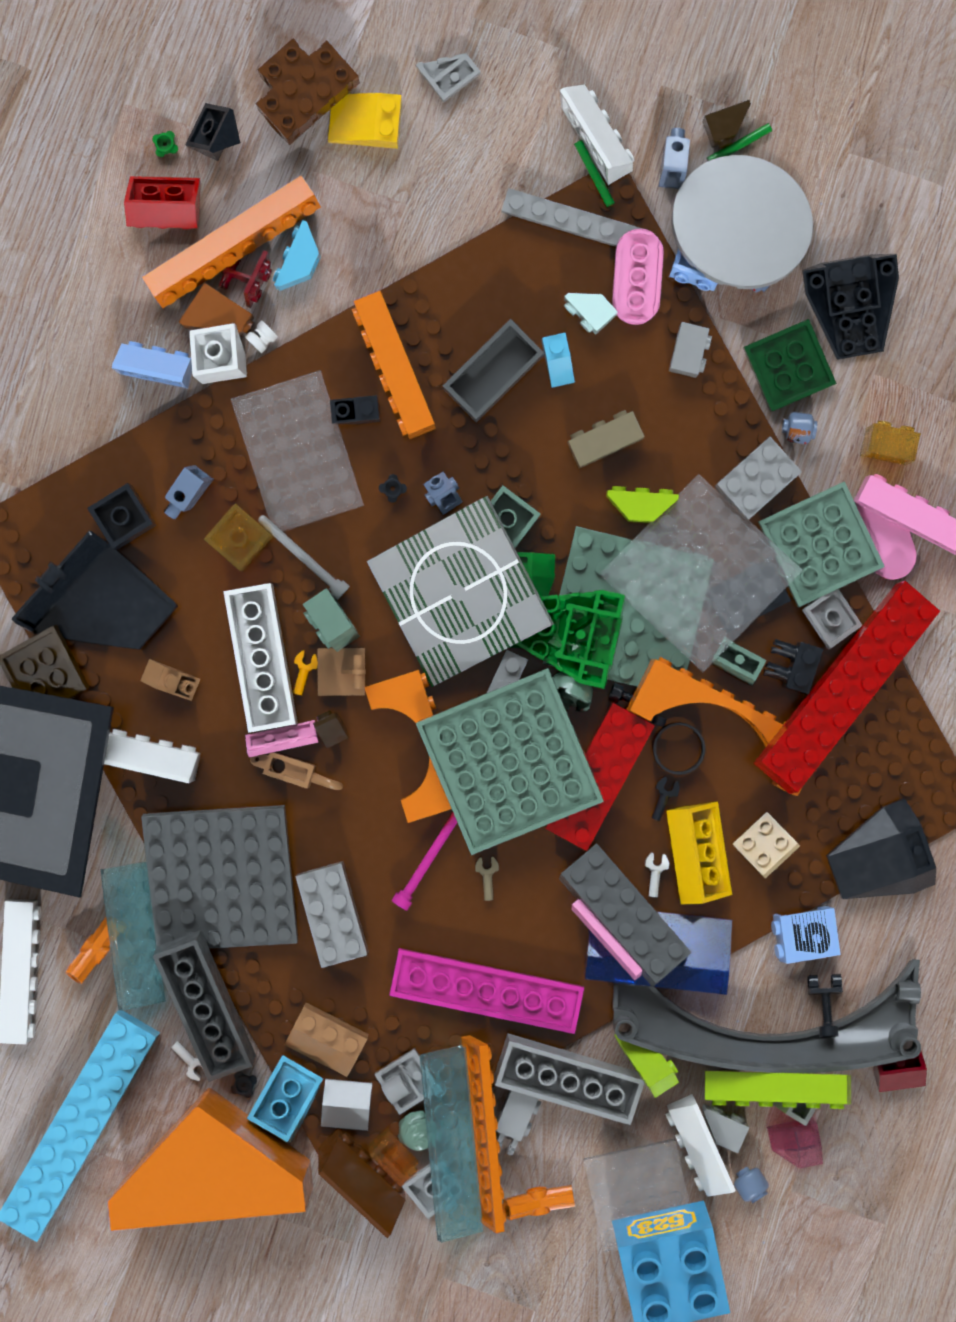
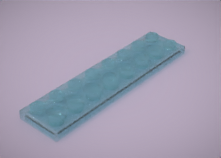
[420,1045,483,1243]

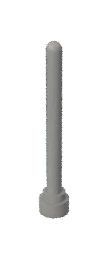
[258,515,350,600]

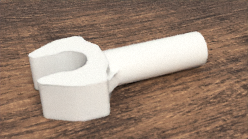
[645,852,669,897]
[171,1041,202,1081]

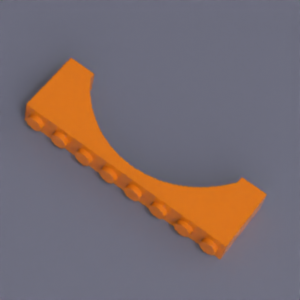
[626,657,802,796]

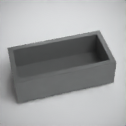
[443,319,544,423]

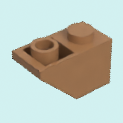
[140,659,200,701]

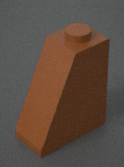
[179,283,255,337]

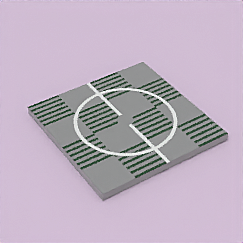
[367,496,554,687]

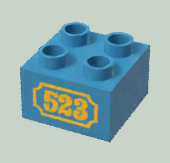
[612,1200,730,1322]

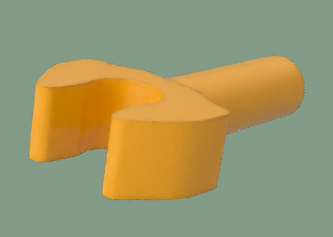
[293,651,318,695]

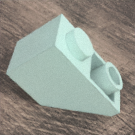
[564,293,618,335]

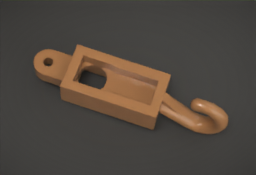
[250,752,343,790]

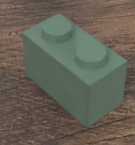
[711,638,766,686]

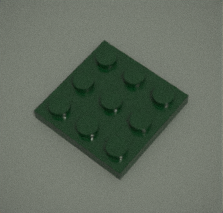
[743,319,837,413]

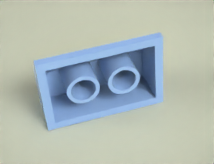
[112,341,192,389]

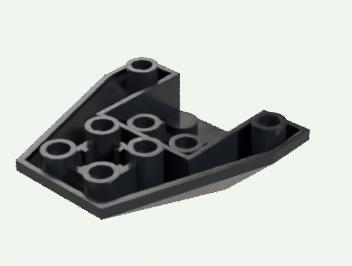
[802,254,899,360]
[826,798,936,899]

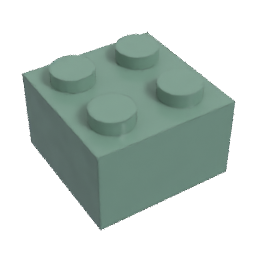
[491,485,541,548]
[303,588,360,652]

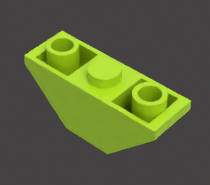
[606,486,679,523]

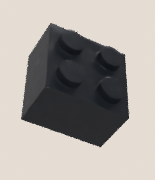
[87,483,157,550]

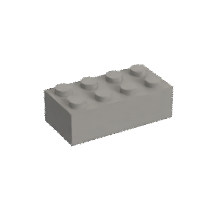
[295,861,369,968]

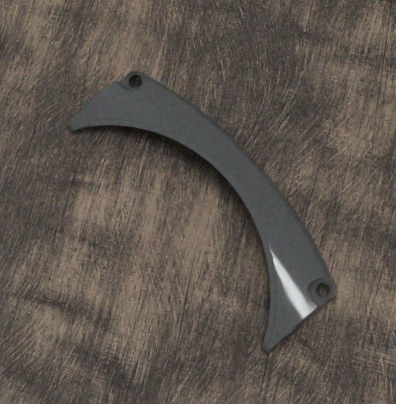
[612,959,921,1073]

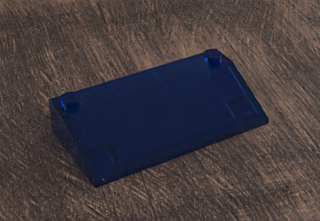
[583,911,732,995]

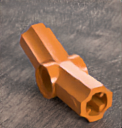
[65,915,124,985]
[502,1185,575,1220]

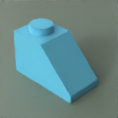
[541,333,575,388]

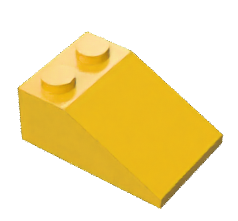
[328,93,402,149]

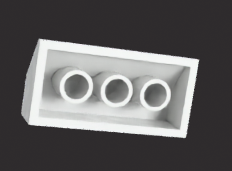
[560,85,634,185]
[104,729,201,783]
[665,1094,736,1197]

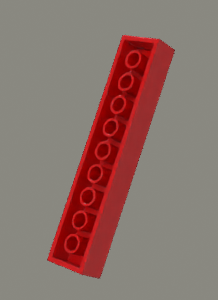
[754,580,940,794]

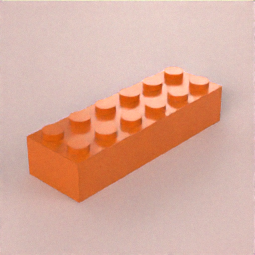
[352,291,436,439]

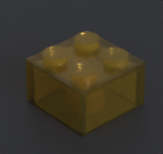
[860,421,921,466]
[204,503,273,572]

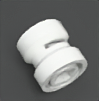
[245,320,278,354]

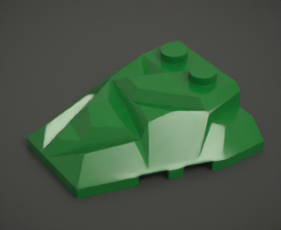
[516,590,626,689]

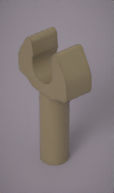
[475,856,499,901]

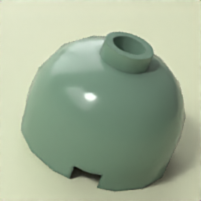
[553,672,593,712]

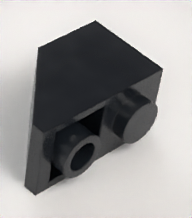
[330,395,381,424]

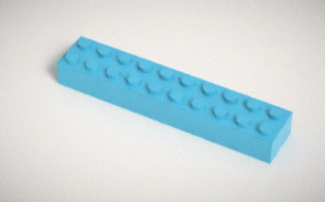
[0,1009,160,1242]

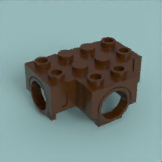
[255,38,360,145]

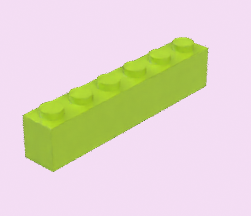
[705,1071,851,1109]

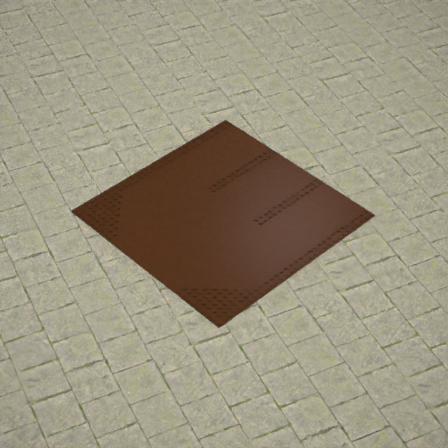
[0,169,956,1155]

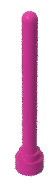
[391,812,457,911]

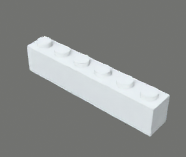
[0,899,41,1044]

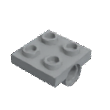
[374,1048,440,1115]

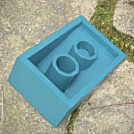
[247,1055,324,1142]

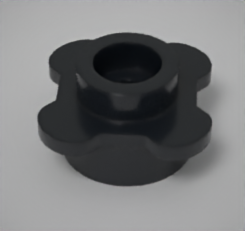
[379,474,407,503]
[231,1071,257,1098]

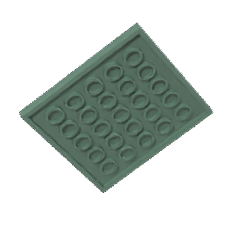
[543,526,714,687]
[416,668,604,855]

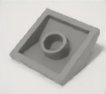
[802,589,863,650]
[321,1079,372,1131]
[401,1157,466,1219]

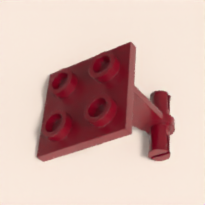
[218,250,272,308]

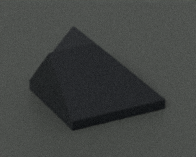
[185,103,241,161]

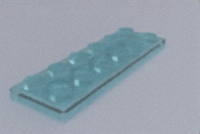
[100,862,166,1011]

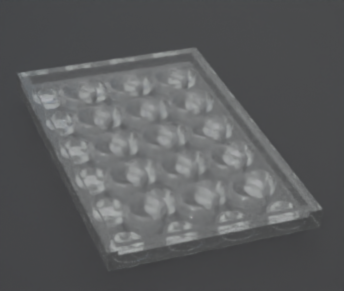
[231,370,364,532]

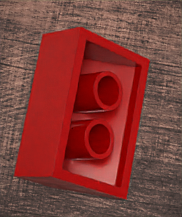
[124,176,201,229]

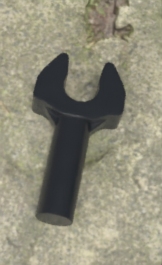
[651,777,680,821]

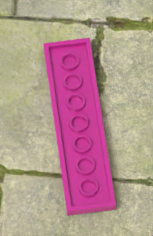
[389,948,584,1034]

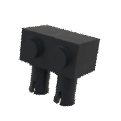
[763,638,824,694]

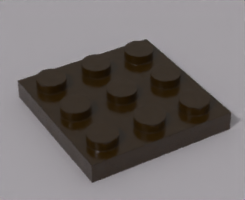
[0,625,90,699]

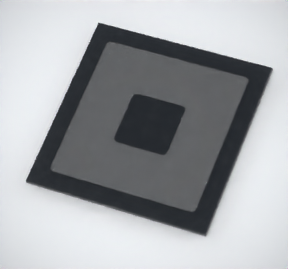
[0,685,114,898]

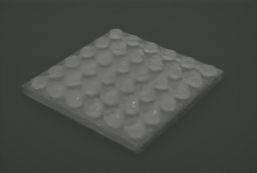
[600,474,803,673]

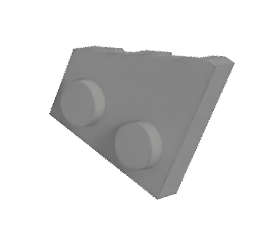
[416,53,481,103]

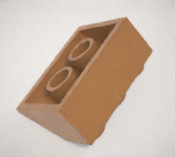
[284,1003,369,1077]

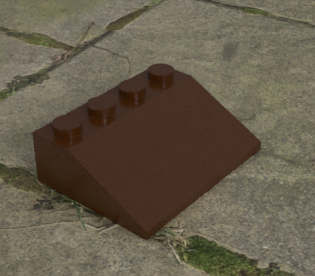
[318,1129,406,1238]

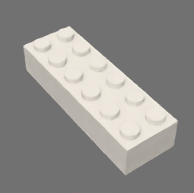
[223,583,298,733]

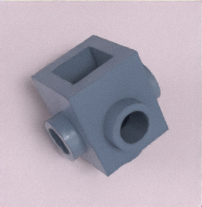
[423,472,463,515]

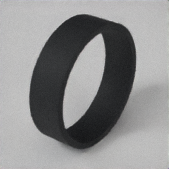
[652,722,705,775]

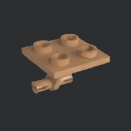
[318,648,366,696]

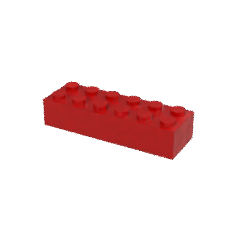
[544,702,655,851]

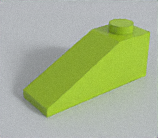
[614,1034,679,1098]

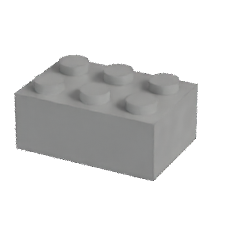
[714,437,802,521]

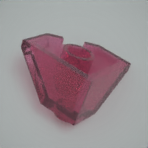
[767,1117,823,1169]

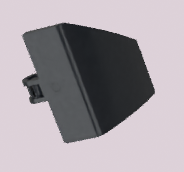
[11,530,178,650]

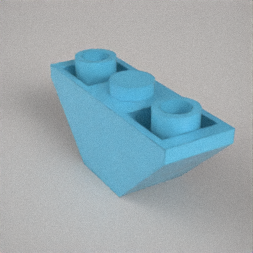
[273,220,321,291]

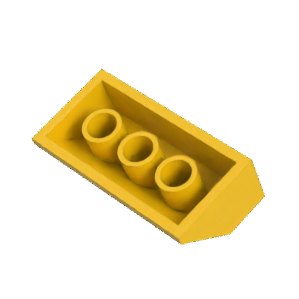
[667,802,732,904]

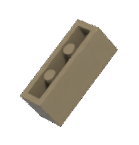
[567,410,645,469]

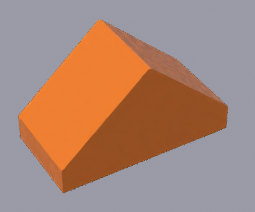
[108,1088,313,1231]

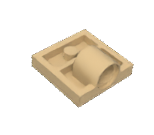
[733,812,800,878]

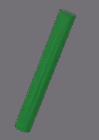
[706,123,772,161]
[574,140,615,207]

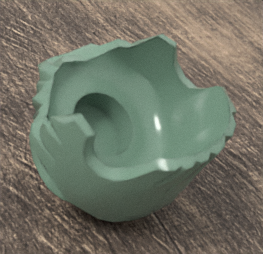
[397,1111,437,1151]

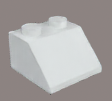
[190,323,247,384]

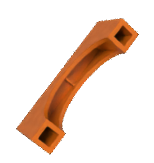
[364,670,452,823]

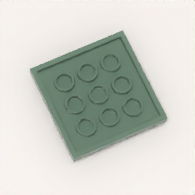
[758,481,885,607]

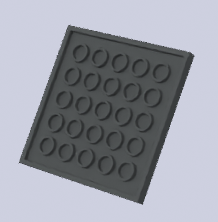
[141,805,298,948]

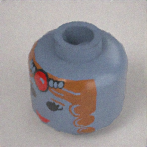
[782,412,817,444]

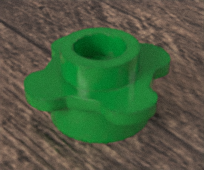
[152,131,178,157]

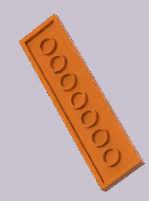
[461,1035,506,1233]

